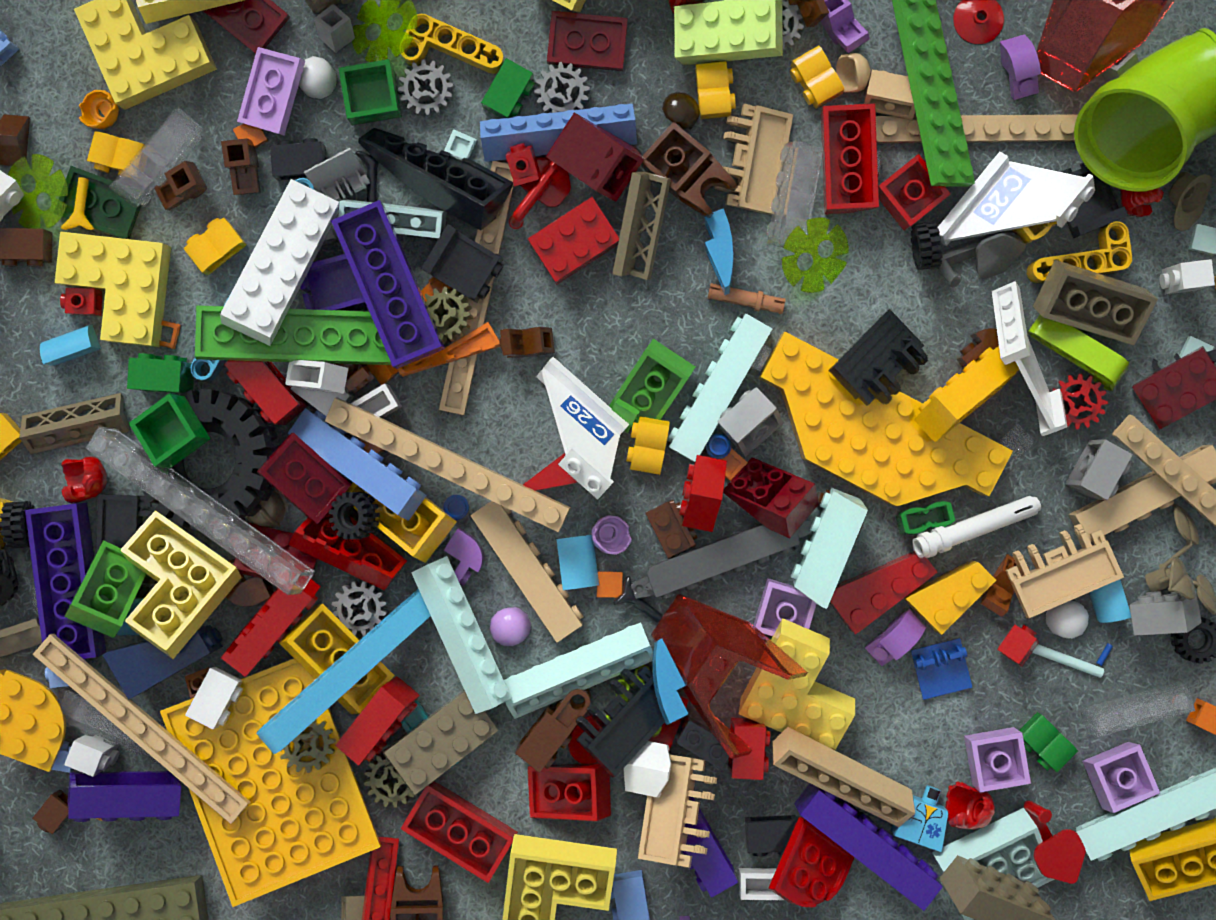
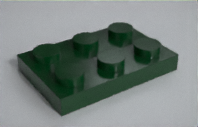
[54,166,146,239]

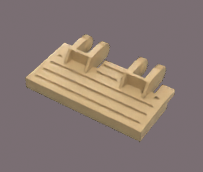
[715,104,793,215]
[1006,524,1124,618]
[638,755,717,868]

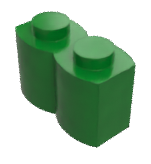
[896,501,955,535]
[1019,712,1078,772]

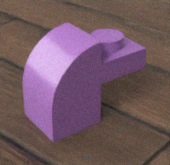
[821,0,870,53]
[1000,34,1041,100]
[444,528,484,586]
[865,609,926,666]

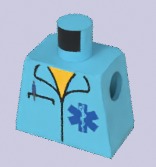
[891,785,948,852]

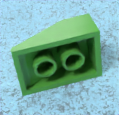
[609,339,695,423]
[65,540,146,638]

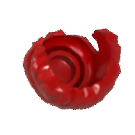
[1120,187,1164,217]
[61,457,107,504]
[945,781,995,830]

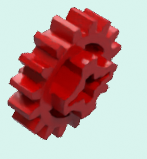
[1052,373,1108,429]

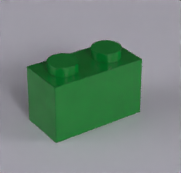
[481,58,536,119]

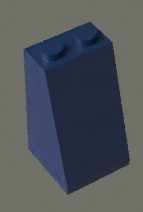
[103,625,223,700]

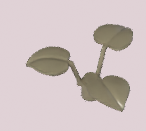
[1145,504,1216,616]

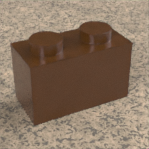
[0,228,52,267]

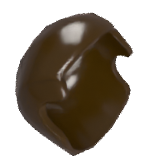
[662,92,700,130]

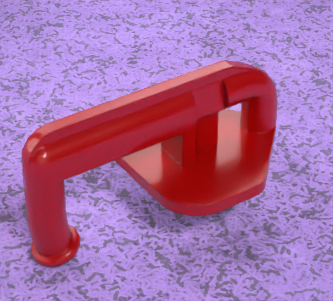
[509,157,571,229]
[1023,800,1086,884]

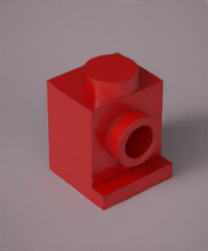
[505,143,541,186]
[60,288,103,316]

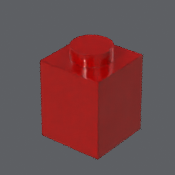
[997,624,1039,667]

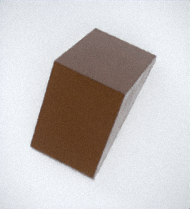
[0,114,30,167]

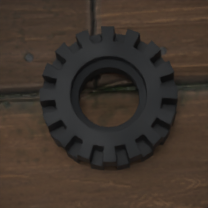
[911,221,943,270]
[329,492,380,539]
[0,501,35,548]
[1171,617,1216,664]

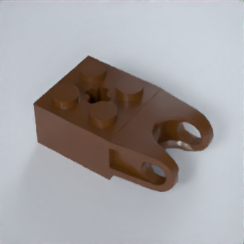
[641,122,738,218]
[515,688,591,773]
[391,865,444,920]

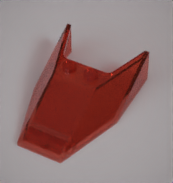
[1036,0,1175,92]
[651,594,808,759]

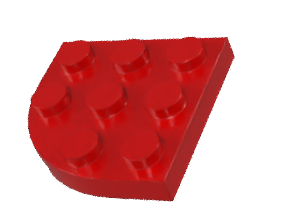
[768,817,855,907]

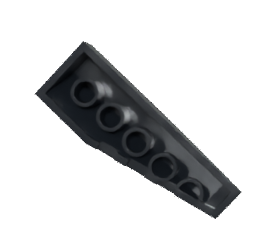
[358,128,513,230]

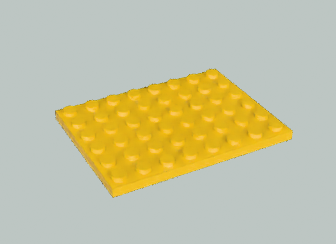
[160,658,381,907]

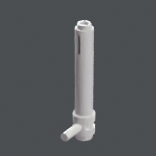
[912,496,1041,558]

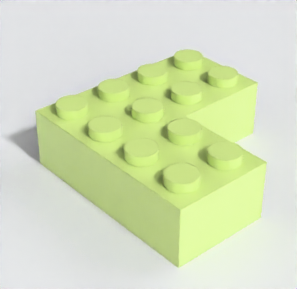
[674,0,783,65]

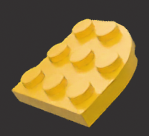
[0,670,66,772]

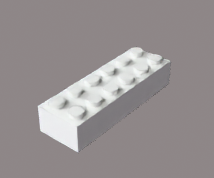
[220,179,339,346]

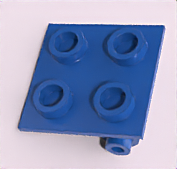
[910,638,972,700]

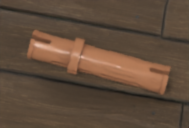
[707,283,786,314]

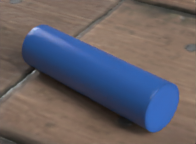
[1096,643,1113,666]

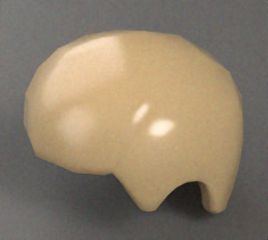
[836,53,871,93]

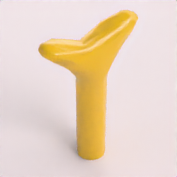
[61,177,94,230]

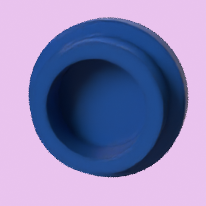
[705,434,731,459]
[443,495,469,520]

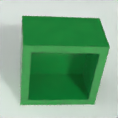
[338,59,402,126]
[127,353,194,394]
[129,393,210,469]

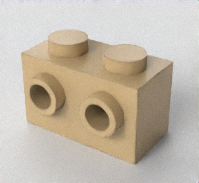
[864,69,915,120]

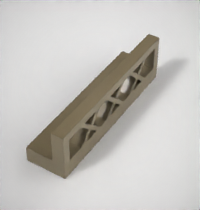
[612,171,671,280]
[19,393,130,454]
[0,618,42,657]

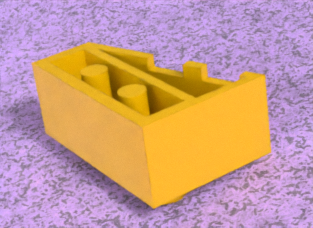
[903,560,997,635]

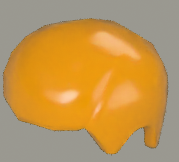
[79,90,119,129]

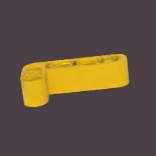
[399,14,504,74]
[1027,221,1132,283]

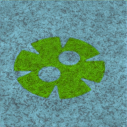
[352,0,418,62]
[8,154,68,229]
[781,217,849,293]

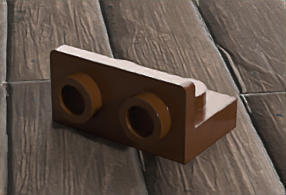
[645,499,698,558]

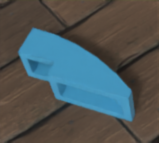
[704,208,733,295]
[652,639,688,725]

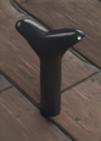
[355,151,379,202]
[613,576,663,623]

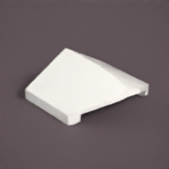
[624,741,671,798]

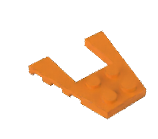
[397,277,500,377]

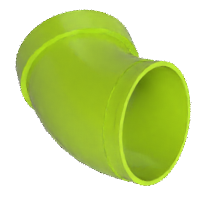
[1074,28,1216,192]

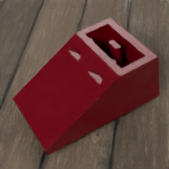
[546,112,644,202]
[723,457,819,539]

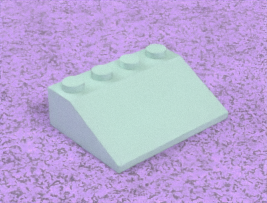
[791,488,868,609]
[932,808,1055,920]

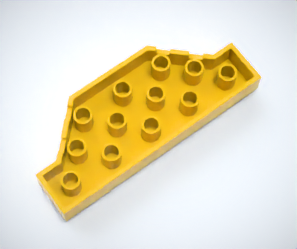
[758,332,1013,506]

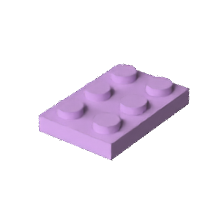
[237,47,305,136]

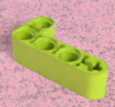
[1027,315,1129,391]

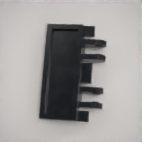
[828,309,928,406]
[96,494,158,598]
[576,666,665,778]

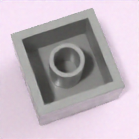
[717,387,783,457]
[1065,439,1133,500]
[1129,591,1201,636]

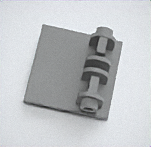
[304,148,370,202]

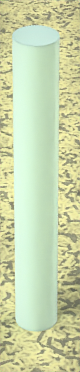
[1032,644,1104,678]

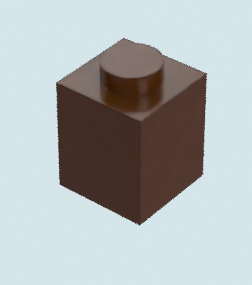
[32,789,68,834]

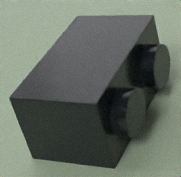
[270,138,327,181]
[745,815,798,857]

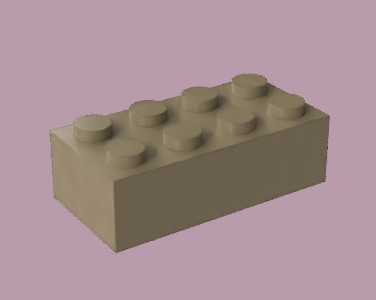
[1033,260,1158,346]
[382,690,499,795]
[940,855,1055,920]

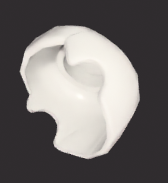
[299,56,337,99]
[1046,600,1089,639]

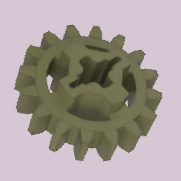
[425,287,473,344]
[280,719,336,773]
[364,754,415,808]

